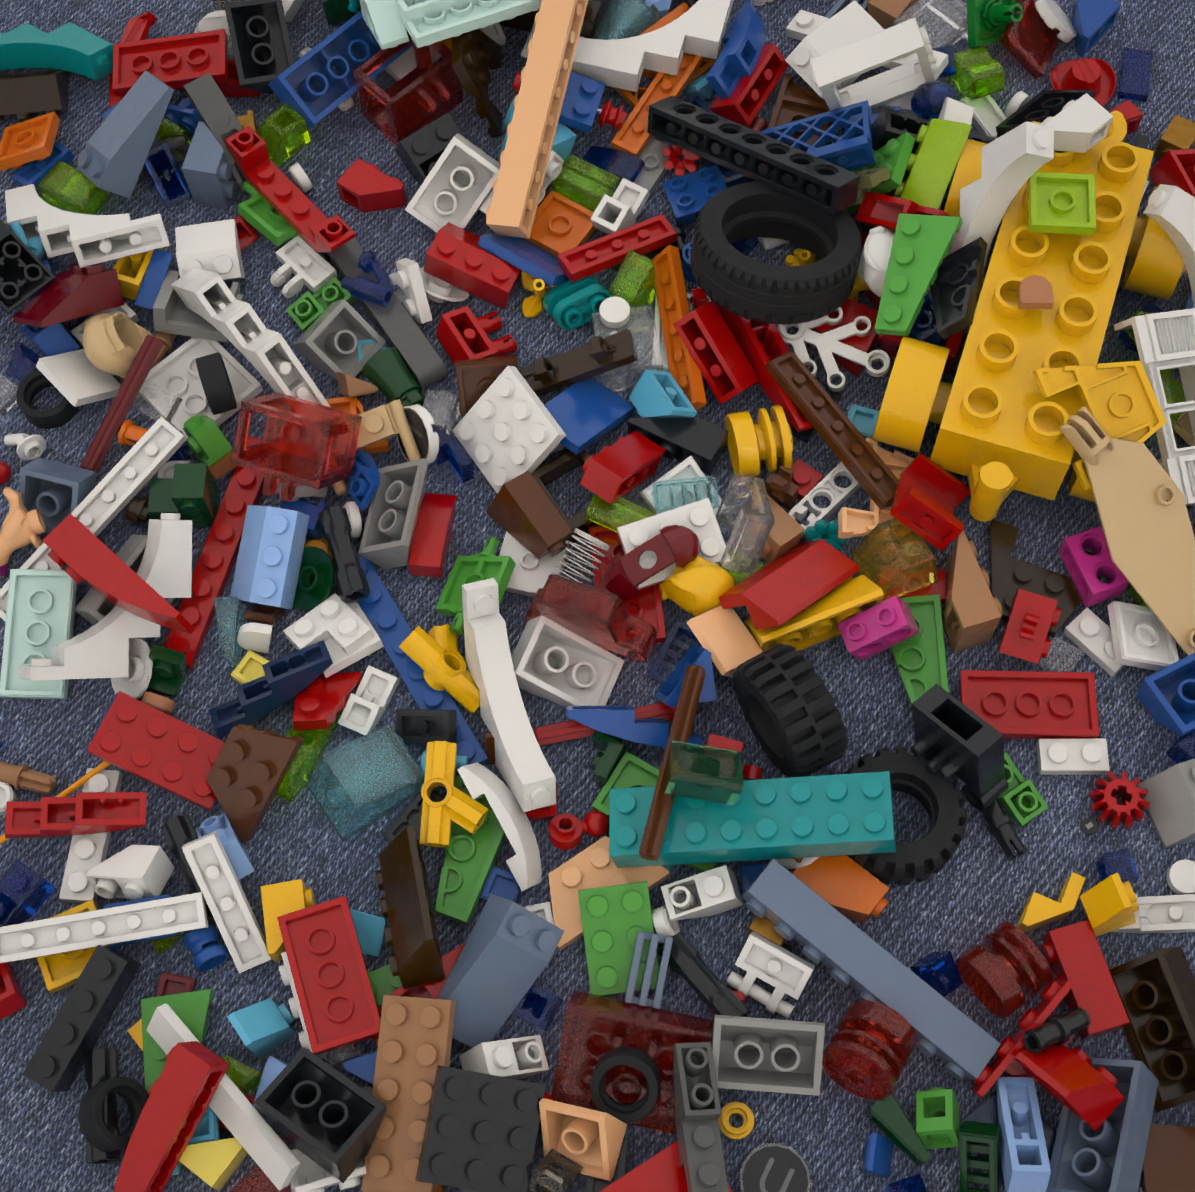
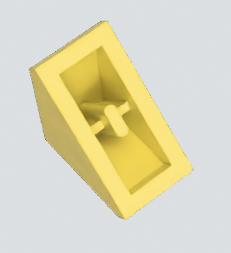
[179,1137,248,1191]

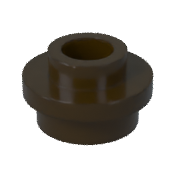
[126,496,149,527]

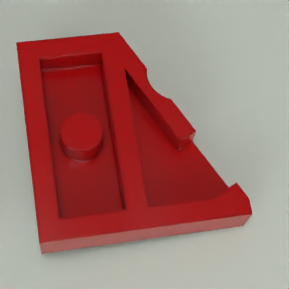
[293,672,362,731]

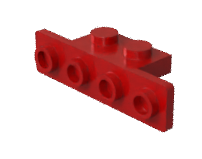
[971,977,1075,1098]

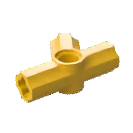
[398,624,480,714]
[419,741,490,848]

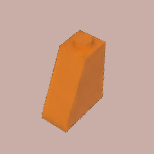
[792,855,889,923]

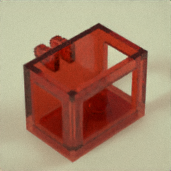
[353,32,463,146]
[231,392,362,502]

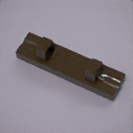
[518,329,638,397]

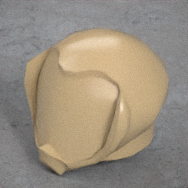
[82,311,152,379]

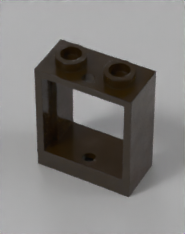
[531,449,623,546]

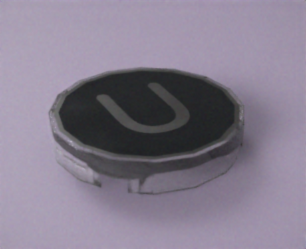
[738,1142,812,1192]

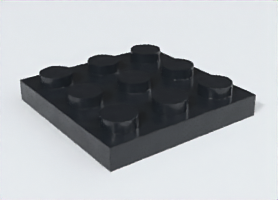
[415,1065,546,1192]

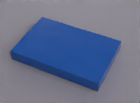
[478,233,569,287]
[544,378,635,455]

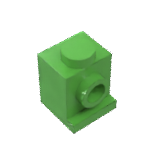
[182,414,233,467]
[916,1087,960,1149]

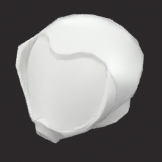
[857,226,895,297]

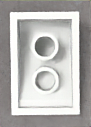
[785,0,885,99]
[405,133,500,233]
[512,615,625,707]

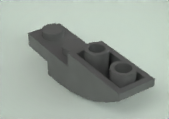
[183,73,248,193]
[673,1042,729,1192]

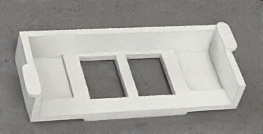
[1114,308,1195,506]

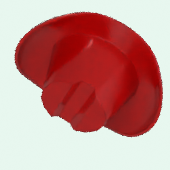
[1050,58,1116,107]

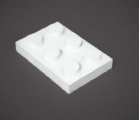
[616,498,730,590]

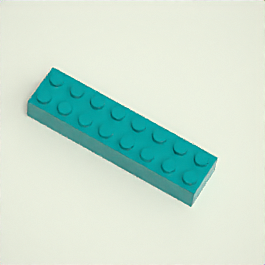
[609,771,896,868]

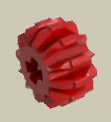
[1089,771,1150,829]

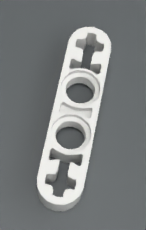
[788,462,861,539]

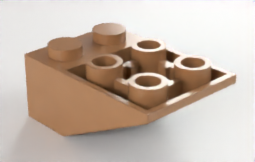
[942,530,1003,653]

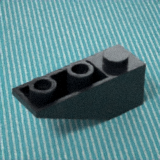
[628,418,728,475]

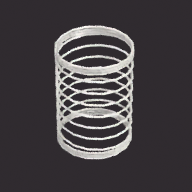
[549,528,611,597]

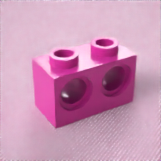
[1058,526,1129,607]
[837,595,920,661]

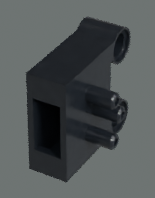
[911,684,1009,811]

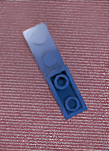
[706,0,765,99]

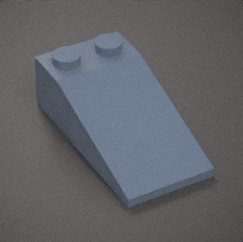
[77,70,174,199]
[438,893,564,1048]

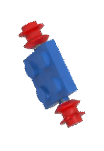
[512,71,627,134]

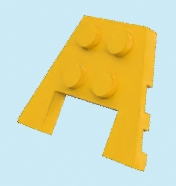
[1033,361,1167,491]

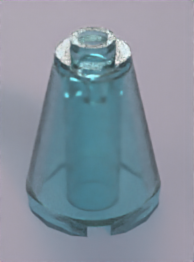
[592,0,661,40]

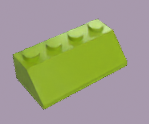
[892,118,972,209]

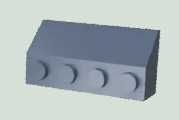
[1046,1057,1159,1192]

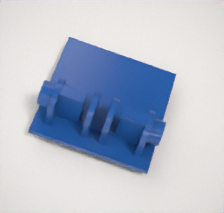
[662,165,727,227]

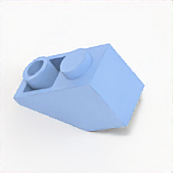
[195,813,255,880]

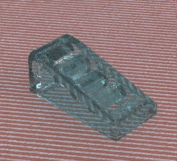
[652,476,719,514]
[214,597,247,669]

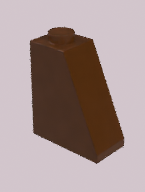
[486,471,573,559]

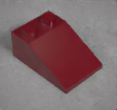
[13,263,124,328]

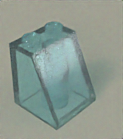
[308,725,425,842]

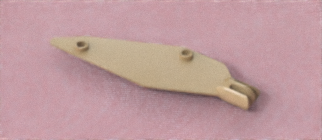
[1059,406,1195,656]

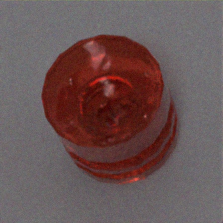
[955,921,1053,1019]
[822,1000,917,1100]

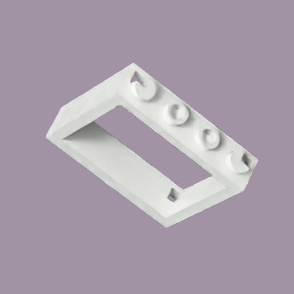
[810,18,939,111]

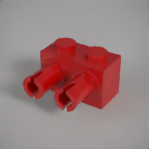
[436,305,517,366]

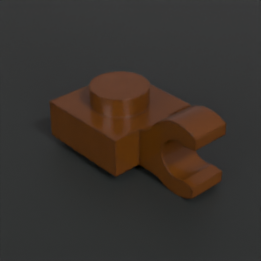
[764,465,799,510]

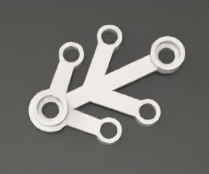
[777,307,890,391]

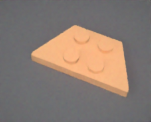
[548,836,670,951]

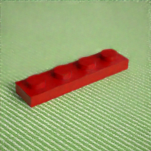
[557,214,677,283]

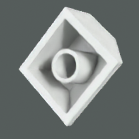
[175,219,245,281]

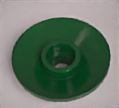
[293,546,334,610]

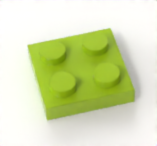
[1028,172,1097,235]

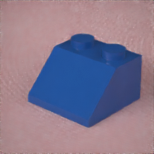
[1136,653,1195,736]

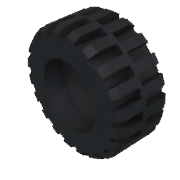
[733,644,848,778]
[845,747,967,886]

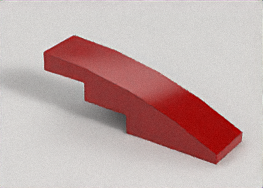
[5,792,147,838]

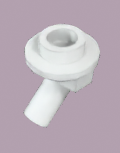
[4,433,47,460]

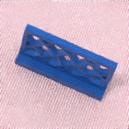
[759,100,876,171]

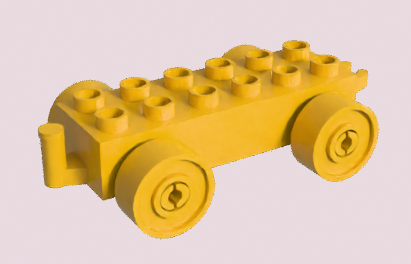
[873,111,1195,522]

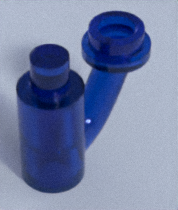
[341,251,392,307]

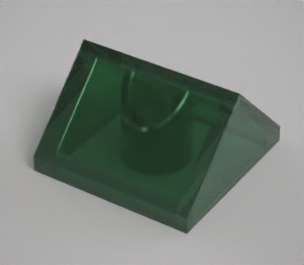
[664,740,743,805]

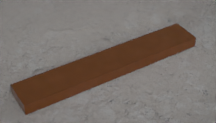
[766,350,899,510]

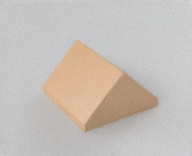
[686,605,763,678]
[539,1098,627,1181]

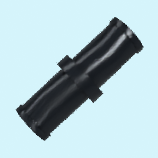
[981,799,1027,861]
[1023,1007,1091,1054]

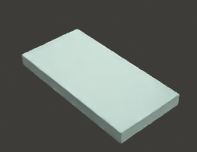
[0,569,77,699]

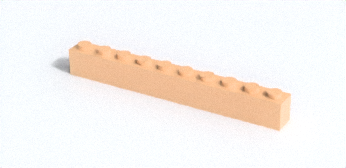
[486,0,588,239]

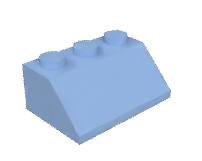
[230,505,310,610]

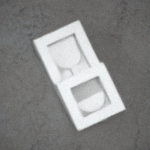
[338,665,400,737]

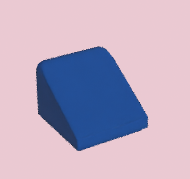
[861,1132,894,1179]

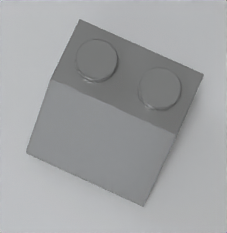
[293,299,386,380]
[1137,758,1195,849]

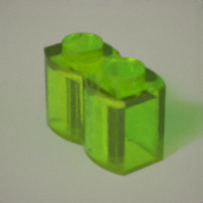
[945,46,1005,100]
[37,161,109,215]

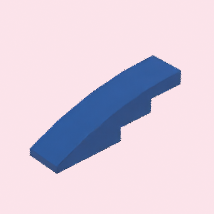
[565,705,702,750]

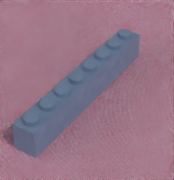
[741,858,1001,1081]

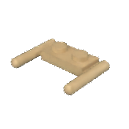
[314,399,422,496]

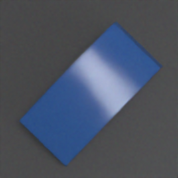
[344,449,380,510]

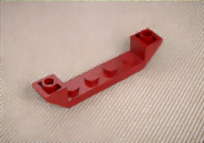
[225,126,356,253]

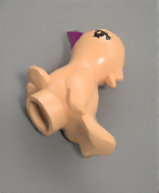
[0,487,46,577]

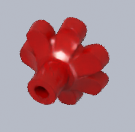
[662,144,701,176]

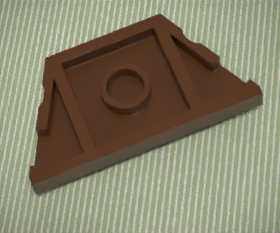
[768,73,831,152]
[206,724,304,843]

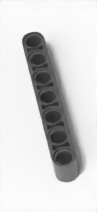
[324,238,448,390]

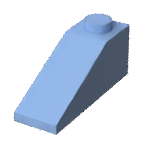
[996,1077,1051,1192]

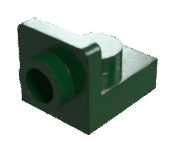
[147,644,188,698]
[591,730,625,787]

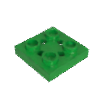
[967,0,1023,47]

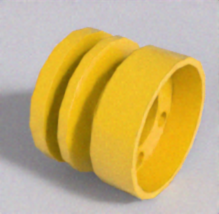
[725,405,793,479]

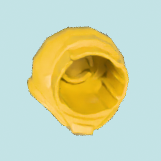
[659,555,735,616]

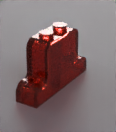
[525,574,658,662]

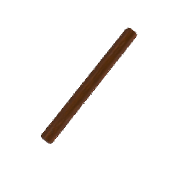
[639,665,706,861]

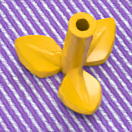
[521,271,560,318]

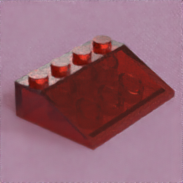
[551,991,713,1135]

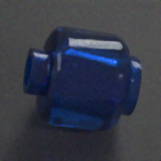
[911,81,957,120]

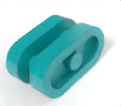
[543,275,611,330]

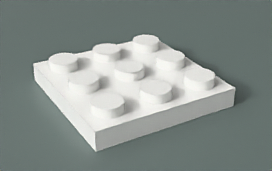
[139,337,263,438]
[452,366,566,494]

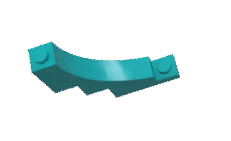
[0,22,113,81]

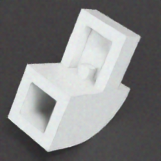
[590,178,650,234]

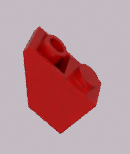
[336,158,407,213]

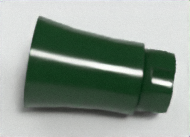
[362,347,428,407]

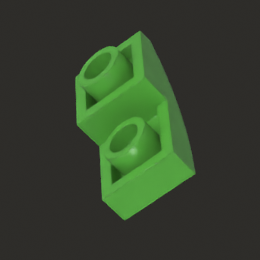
[286,277,356,332]
[997,752,1049,826]

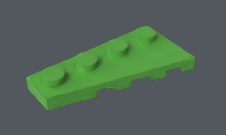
[874,213,963,336]
[882,594,949,707]
[435,775,506,925]
[141,989,214,1093]

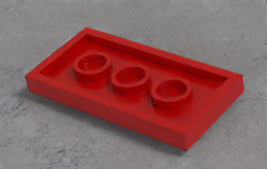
[112,29,228,96]
[589,522,666,649]
[959,670,1099,739]
[87,691,225,811]
[277,896,381,1056]

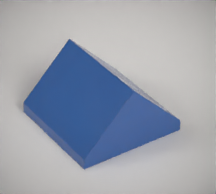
[654,644,717,707]

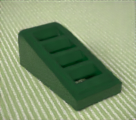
[866,1089,930,1167]
[959,1121,1001,1192]

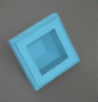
[683,73,713,100]

